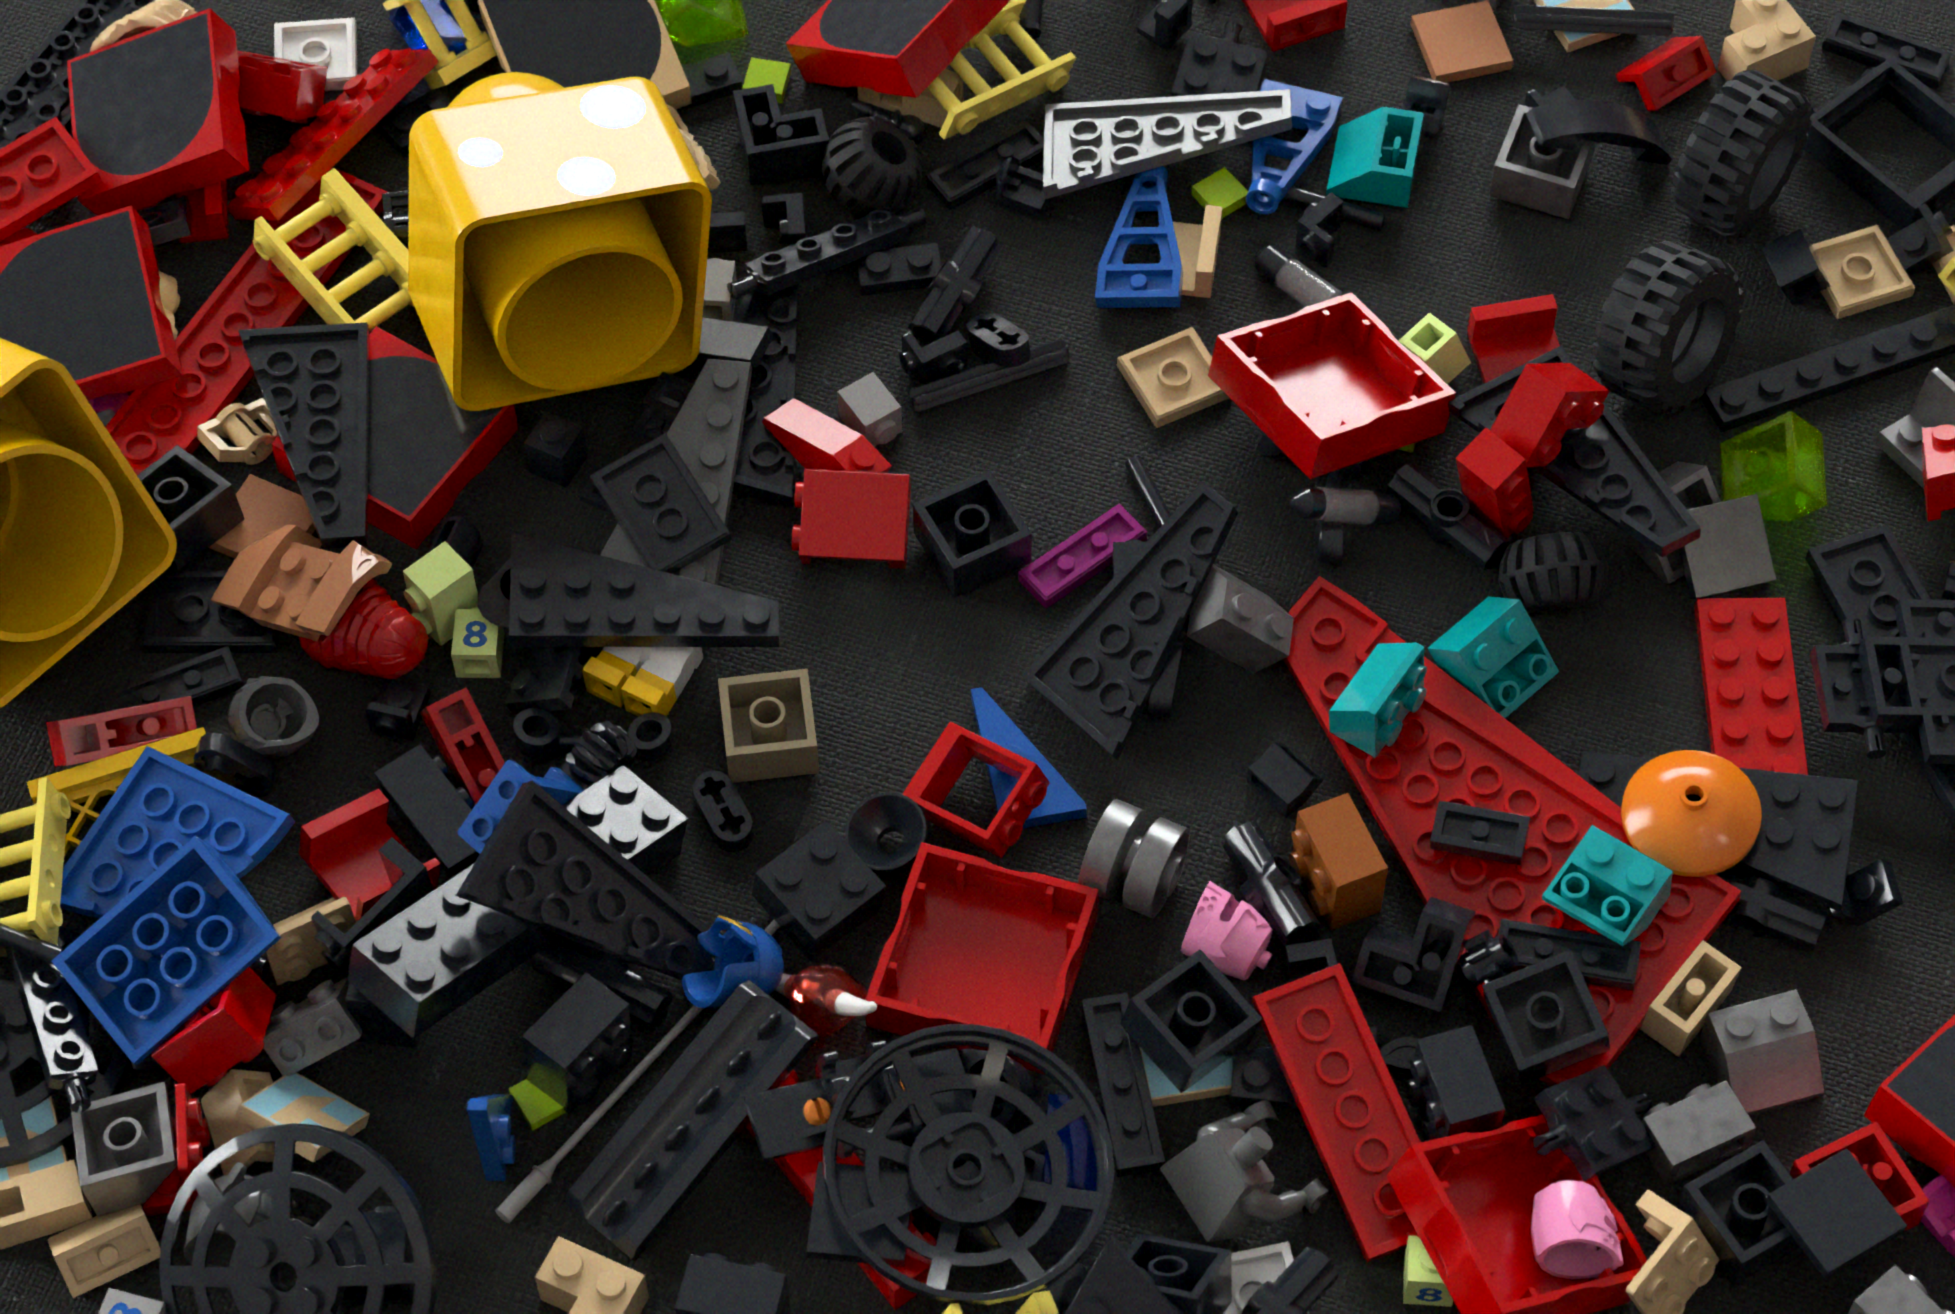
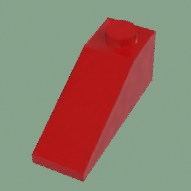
[762,398,892,473]
[420,687,505,806]
[46,696,197,767]

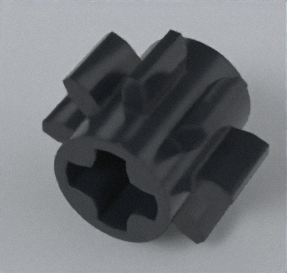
[1459,930,1519,987]

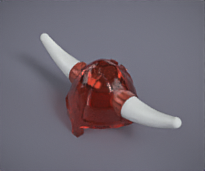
[776,964,877,1049]

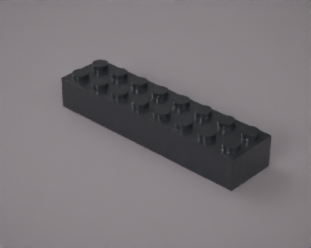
[348,765,688,1039]

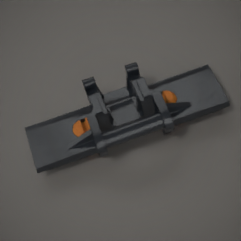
[743,1040,974,1161]

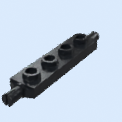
[727,207,927,300]
[4,908,98,1113]

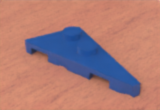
[971,687,1087,828]
[467,1094,516,1181]

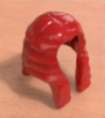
[298,579,429,679]

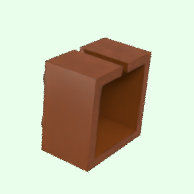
[1289,793,1388,930]

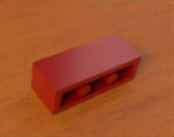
[1456,428,1534,538]

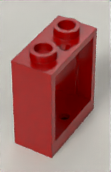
[902,721,1050,858]

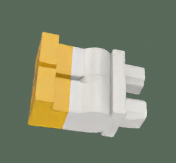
[582,647,703,717]

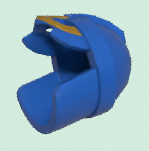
[682,916,784,1008]

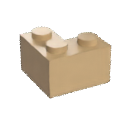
[1718,0,1816,81]
[535,1236,649,1314]

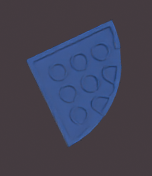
[60,746,295,918]

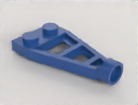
[1246,79,1343,214]
[1095,166,1183,308]

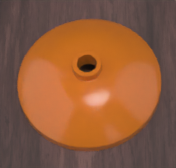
[1621,750,1762,877]

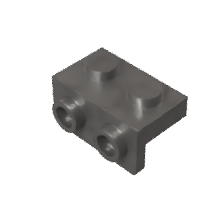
[263,977,362,1076]

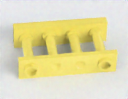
[382,0,496,90]
[927,0,1076,140]
[253,168,414,331]
[0,777,71,945]

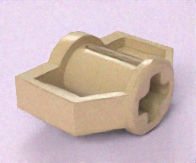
[197,398,278,465]

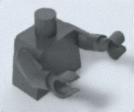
[1160,1100,1329,1242]

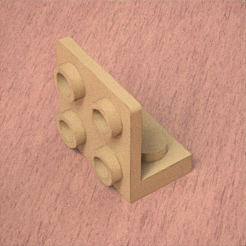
[265,897,356,986]
[1626,1190,1719,1314]

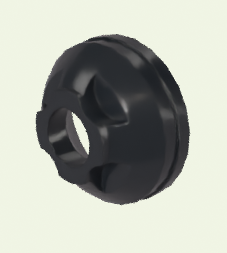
[845,792,929,875]

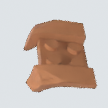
[211,525,392,642]

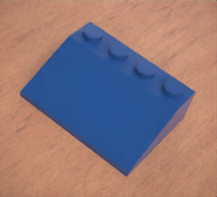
[51,835,282,1065]

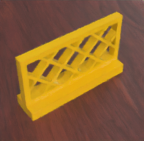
[27,727,206,856]

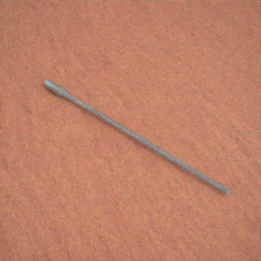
[495,920,780,1223]

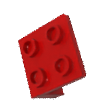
[143,1083,211,1216]

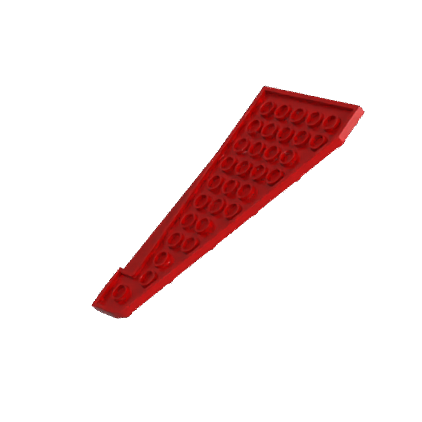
[1283,576,1741,1087]

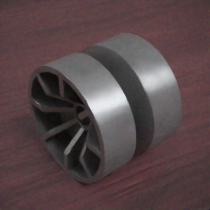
[1078,799,1190,918]

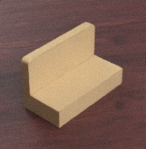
[1173,205,1222,298]
[201,1069,296,1176]
[48,1205,160,1298]

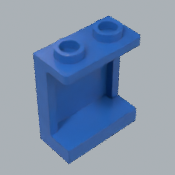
[458,760,585,854]

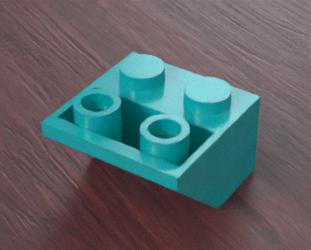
[1326,107,1424,208]
[1427,596,1559,718]
[1329,643,1427,758]
[1542,825,1673,946]

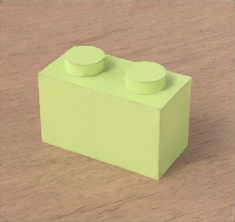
[403,541,478,646]

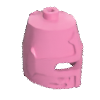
[1181,881,1273,980]
[1531,1180,1624,1279]

